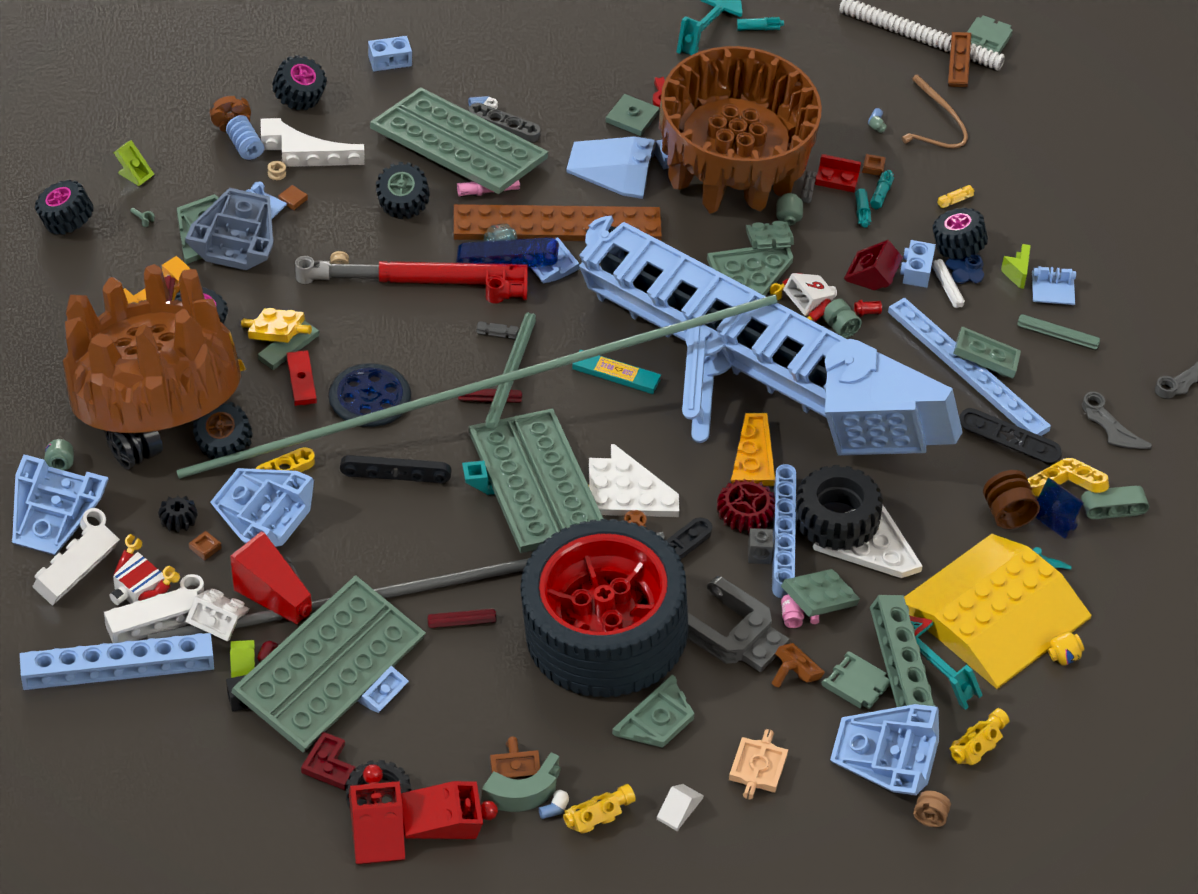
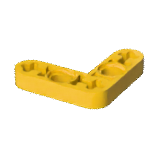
[256,447,315,472]
[1028,458,1109,496]

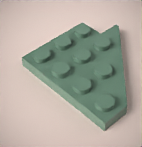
[707,246,793,296]

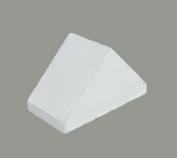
[657,784,703,831]

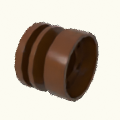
[983,470,1040,529]

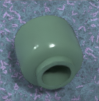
[776,193,803,225]
[44,439,74,471]

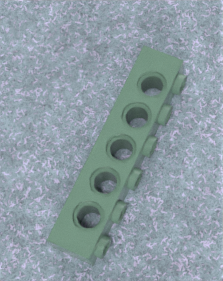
[870,595,936,707]

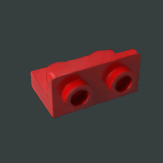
[815,154,861,193]

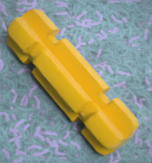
[937,185,975,208]

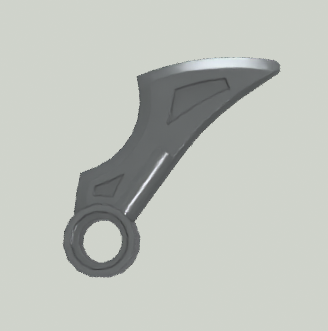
[1155,362,1198,399]
[1082,391,1152,449]

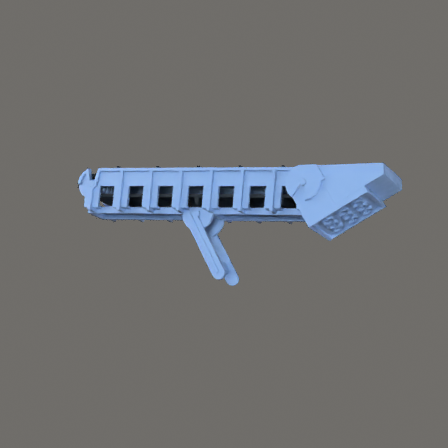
[579,216,962,455]

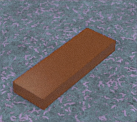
[948,32,971,87]

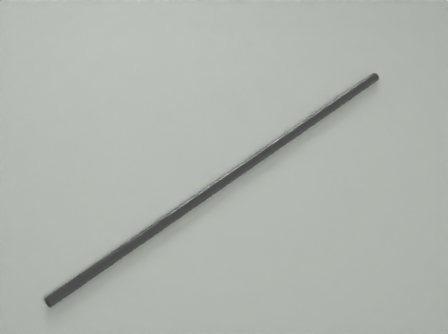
[147,532,665,639]

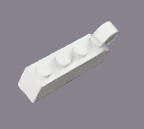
[32,508,120,606]
[104,574,204,643]

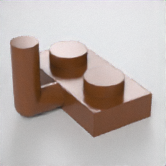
[772,643,825,687]
[490,736,540,778]

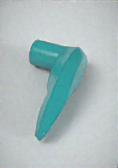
[1033,547,1072,570]

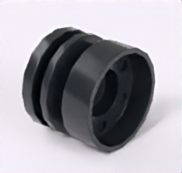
[105,430,163,470]

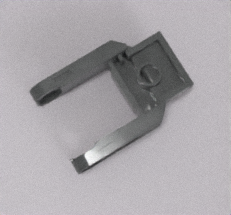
[688,576,790,672]

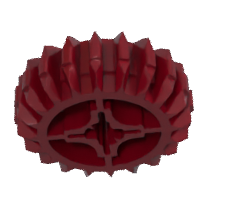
[716,478,775,533]

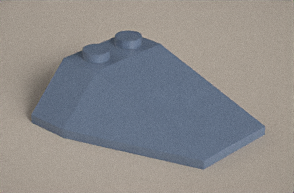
[185,188,273,270]

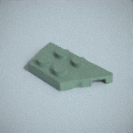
[612,675,694,748]

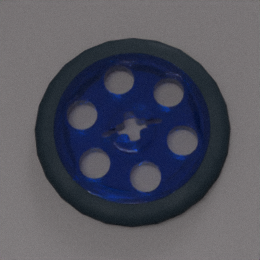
[328,363,411,427]

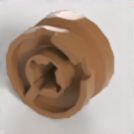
[913,791,951,827]

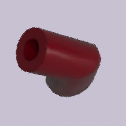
[257,640,278,663]

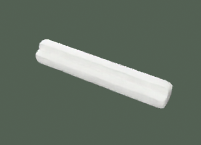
[932,259,965,308]

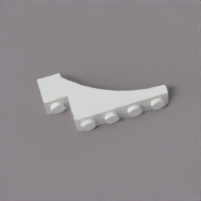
[261,118,364,167]

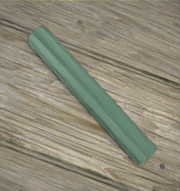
[1018,314,1100,349]

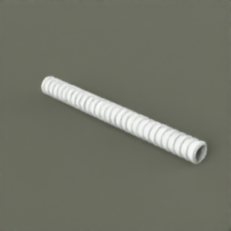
[839,0,1005,71]

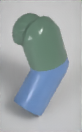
[868,108,887,133]

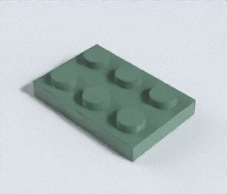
[953,327,1021,378]
[781,569,860,617]

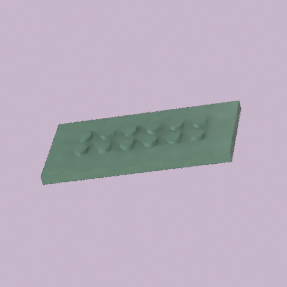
[370,87,548,194]
[469,409,603,553]
[231,575,426,753]

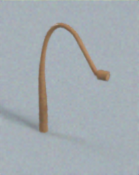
[902,75,968,148]

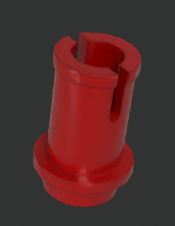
[854,300,882,317]

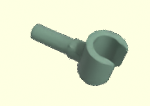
[130,208,155,227]

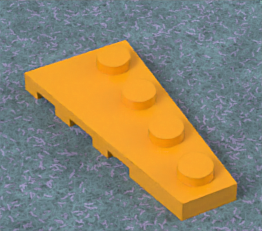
[731,413,775,486]

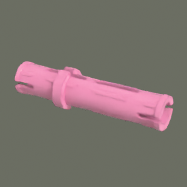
[457,180,520,197]

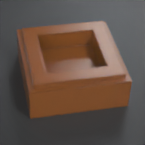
[862,154,886,176]
[278,185,308,210]
[189,531,222,561]

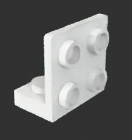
[185,589,249,641]

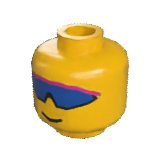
[1048,632,1084,666]

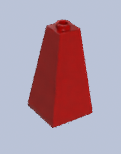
[230,531,312,624]

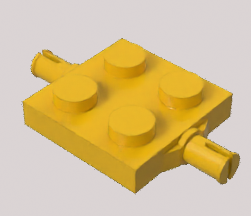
[241,308,312,343]

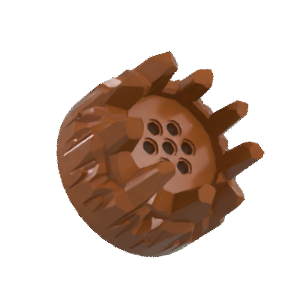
[659,46,822,214]
[63,264,241,433]

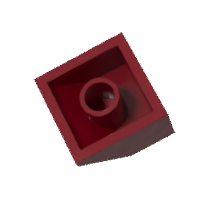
[844,239,903,290]

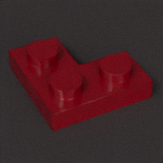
[301,732,356,790]

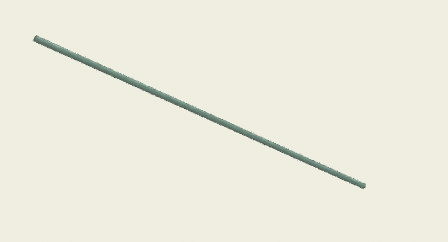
[177,295,777,479]

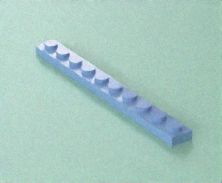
[888,298,1051,436]

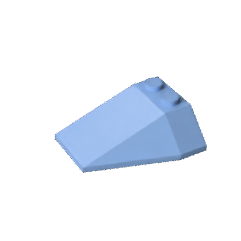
[566,137,656,199]
[12,454,109,556]
[210,468,314,547]
[830,704,939,795]

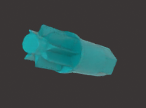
[737,17,784,31]
[870,170,894,210]
[855,189,871,228]

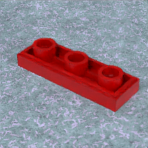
[287,350,317,406]

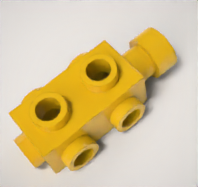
[949,708,1010,765]
[563,784,636,833]

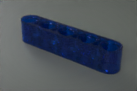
[456,238,559,267]

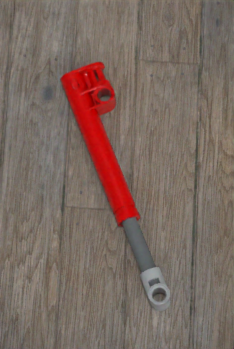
[295,256,527,303]

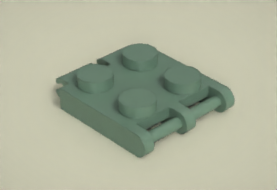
[967,15,1013,54]
[746,221,794,250]
[821,651,890,709]

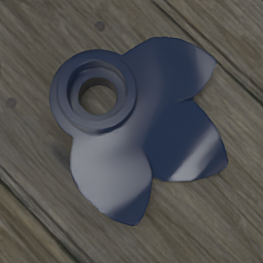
[945,254,984,284]

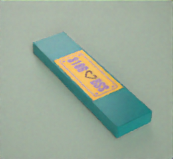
[572,350,661,394]

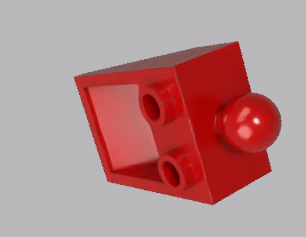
[349,764,405,865]
[401,781,498,839]

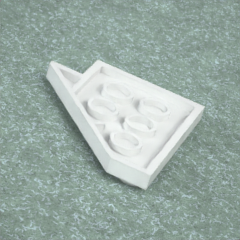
[589,444,679,517]
[813,505,923,578]

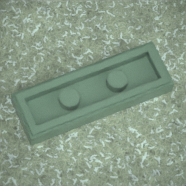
[258,320,319,370]

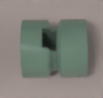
[822,299,862,339]

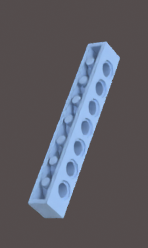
[20,633,214,690]

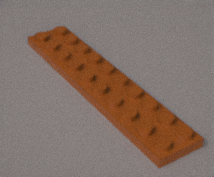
[454,204,662,241]

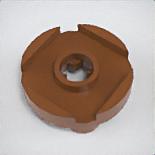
[210,96,251,132]

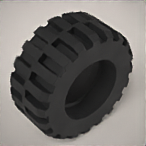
[795,465,883,551]

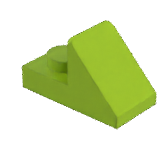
[113,140,154,186]
[1001,244,1030,289]
[230,640,255,678]

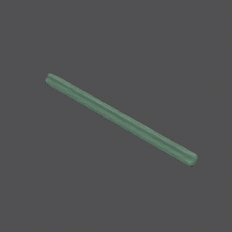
[485,312,536,429]

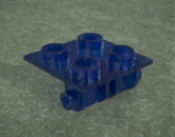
[1036,478,1084,539]

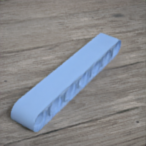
[772,464,796,598]

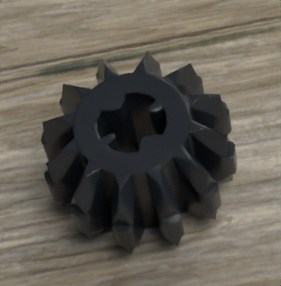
[158,494,198,533]

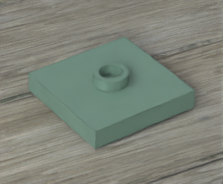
[606,94,660,136]

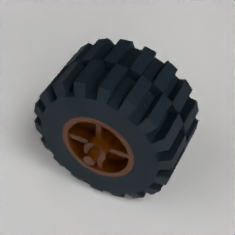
[193,401,253,460]

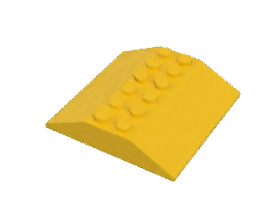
[904,534,1092,689]

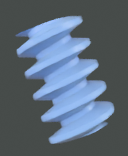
[226,115,264,160]

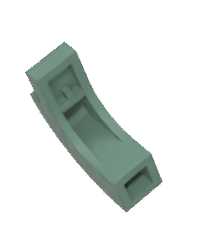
[481,752,561,812]

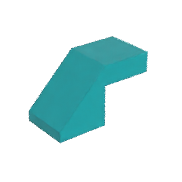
[462,460,495,495]

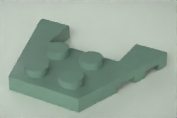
[177,194,219,264]

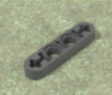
[469,103,540,143]

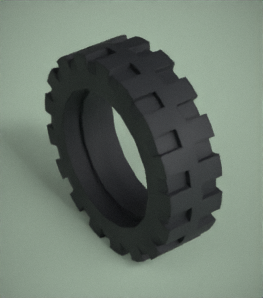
[346,760,411,809]

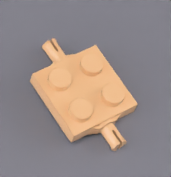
[729,729,788,799]

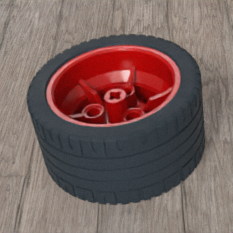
[520,519,688,697]

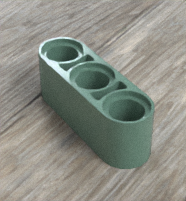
[1081,486,1149,519]

